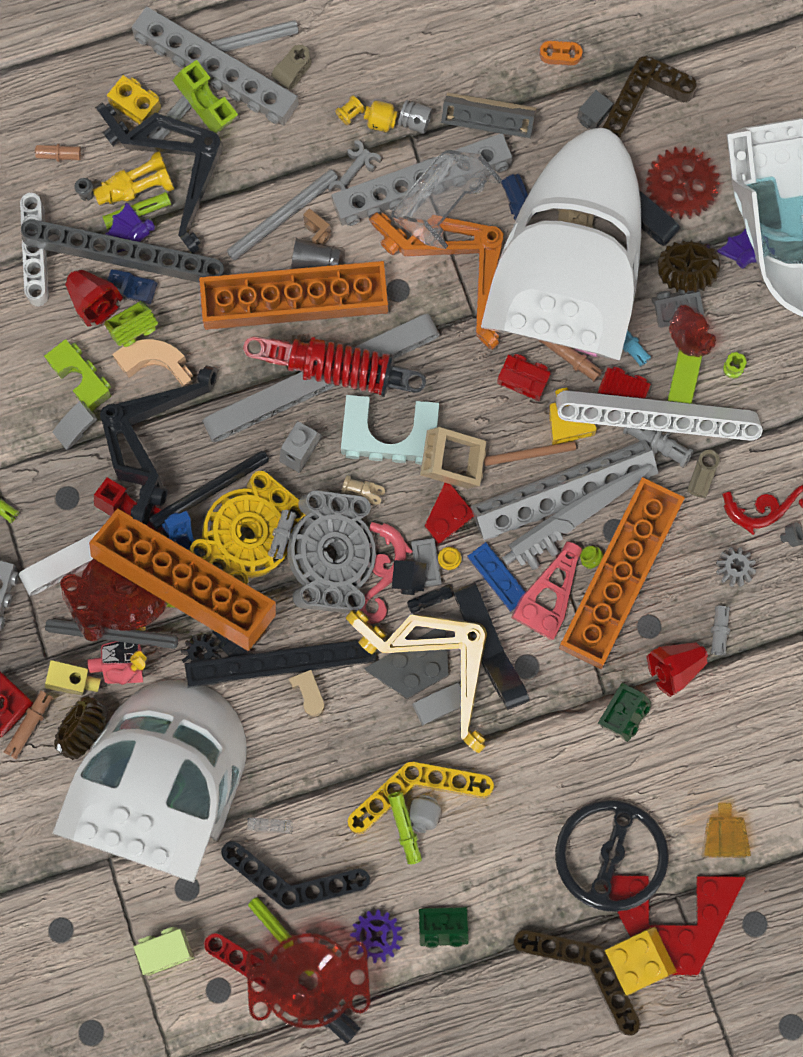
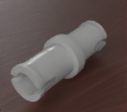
[268,510,296,559]
[711,606,730,655]

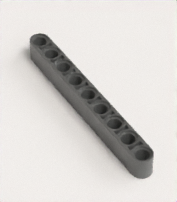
[21,219,224,283]

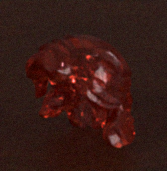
[669,305,716,358]

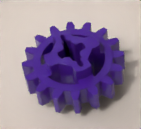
[350,910,403,964]

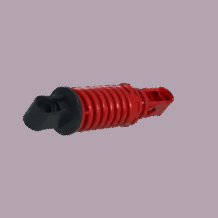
[243,336,426,397]

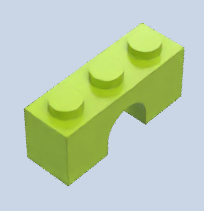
[172,60,238,133]
[44,339,112,412]

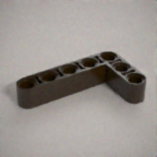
[602,56,697,140]

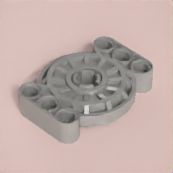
[287,491,376,613]

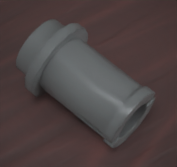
[74,178,94,201]

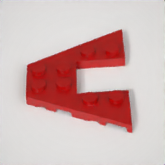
[603,876,745,975]

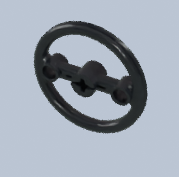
[555,800,669,912]

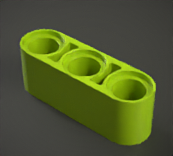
[667,347,703,404]

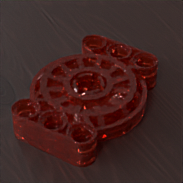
[60,558,168,641]
[246,933,371,1029]

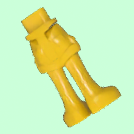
[93,151,174,206]

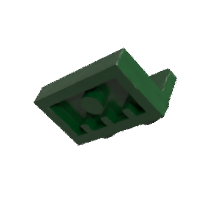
[598,683,652,742]
[419,907,468,948]

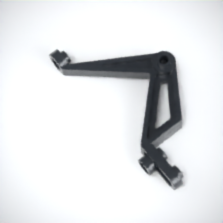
[95,102,223,254]
[100,365,217,525]

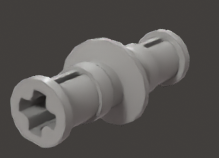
[623,427,694,468]

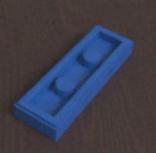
[467,542,525,612]

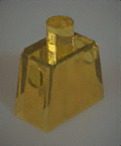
[702,803,751,858]

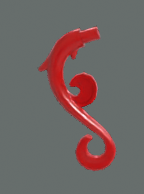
[722,485,803,535]

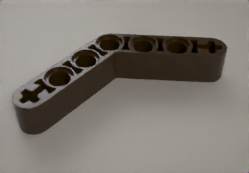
[513,930,641,1036]

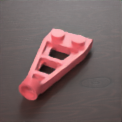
[511,542,583,640]

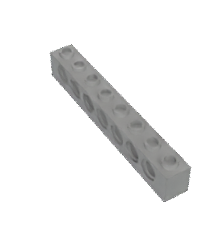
[132,6,299,126]
[331,133,512,226]
[471,440,659,540]

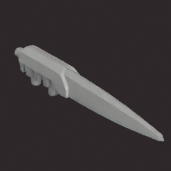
[502,465,653,570]

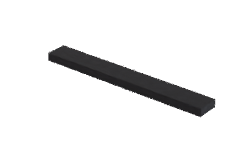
[184,640,376,688]

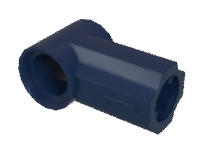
[501,174,538,221]

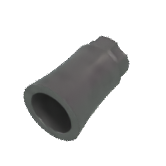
[291,238,340,269]

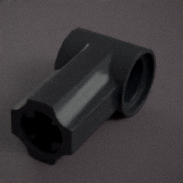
[310,995,361,1044]

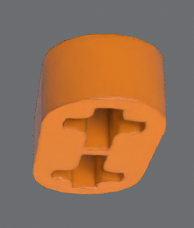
[539,41,583,66]

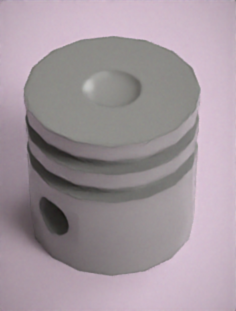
[398,100,433,134]

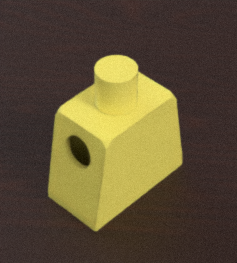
[45,660,101,695]

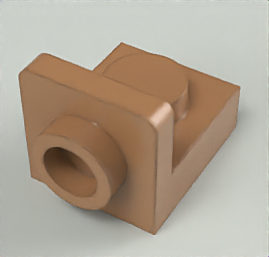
[303,208,331,245]

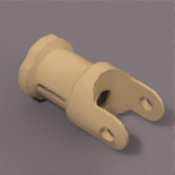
[341,475,385,505]

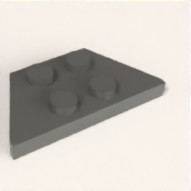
[365,628,448,699]

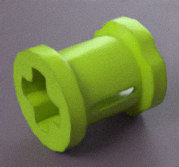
[723,352,747,379]

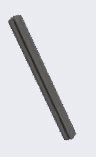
[45,619,179,649]

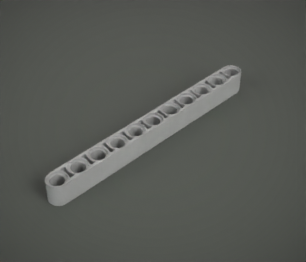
[202,314,440,442]

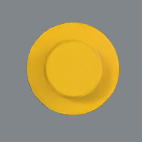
[438,547,461,570]

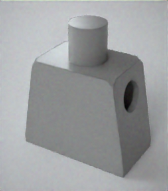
[280,421,322,473]

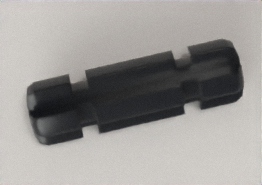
[407,585,453,613]

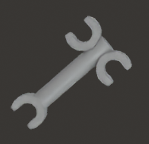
[328,140,381,193]

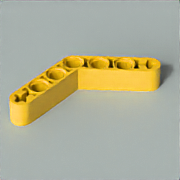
[348,762,494,835]

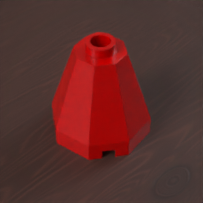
[65,269,123,327]
[646,642,708,697]

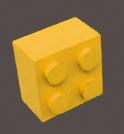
[605,927,677,996]

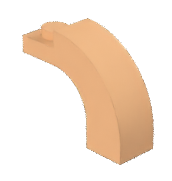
[112,339,193,387]

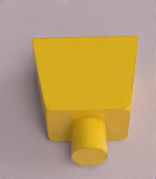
[549,388,597,445]

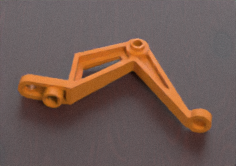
[369,212,503,350]

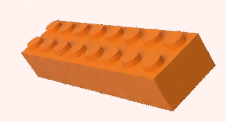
[199,261,388,330]
[559,477,685,669]
[89,508,276,651]

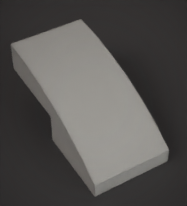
[53,401,97,450]
[412,683,461,726]

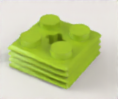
[104,301,158,347]

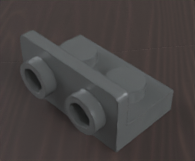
[651,290,705,328]

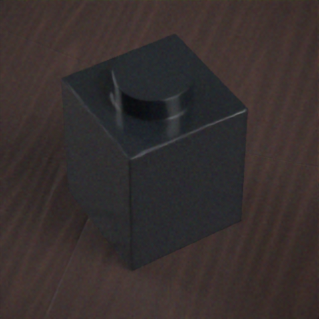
[392,560,427,595]

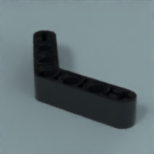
[453,582,530,711]
[221,841,371,910]

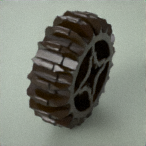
[658,239,720,293]
[54,696,107,760]

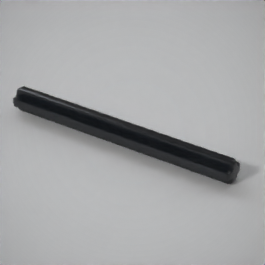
[149,450,269,529]

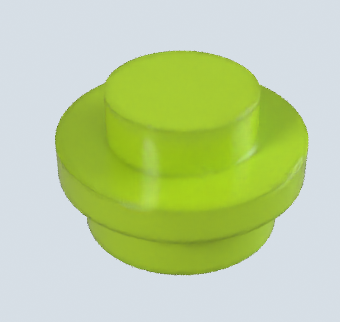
[580,546,603,569]

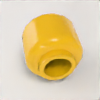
[363,100,398,133]

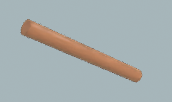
[483,441,576,466]

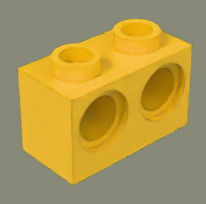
[106,75,161,125]

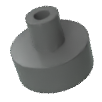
[780,522,803,547]

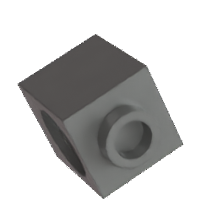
[577,90,613,129]

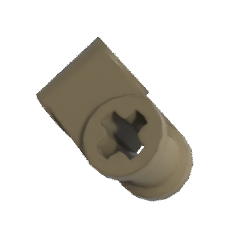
[271,45,312,90]

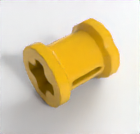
[335,95,365,125]

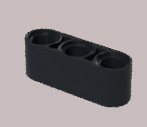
[639,190,681,246]

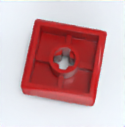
[0,672,33,737]

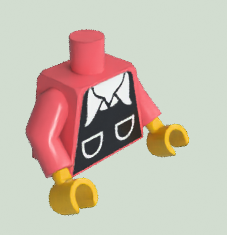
[88,615,147,685]

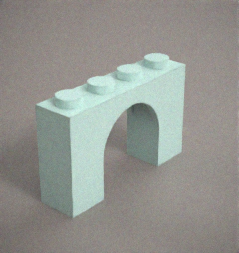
[341,395,439,465]

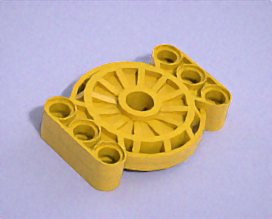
[189,471,306,585]

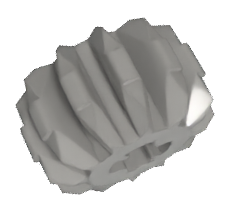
[716,547,756,587]

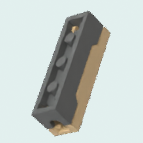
[441,92,536,138]

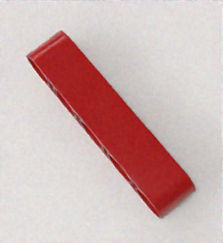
[204,933,310,1007]

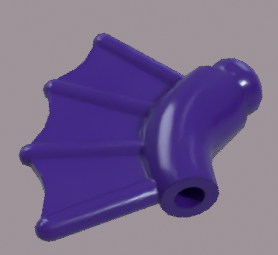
[105,203,155,253]
[717,229,773,269]

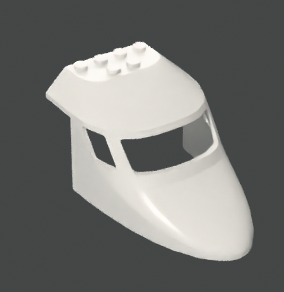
[481,128,641,361]

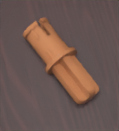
[35,144,81,162]

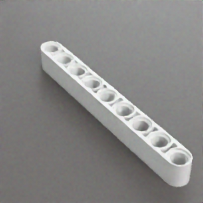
[556,391,762,441]

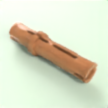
[539,340,603,382]
[3,690,54,760]

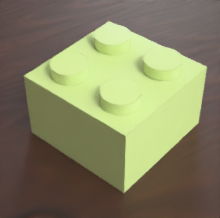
[134,926,194,976]

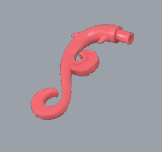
[359,522,413,624]

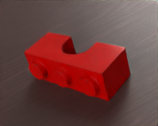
[94,477,162,533]

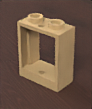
[420,427,486,489]

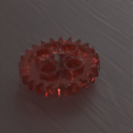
[645,146,720,220]

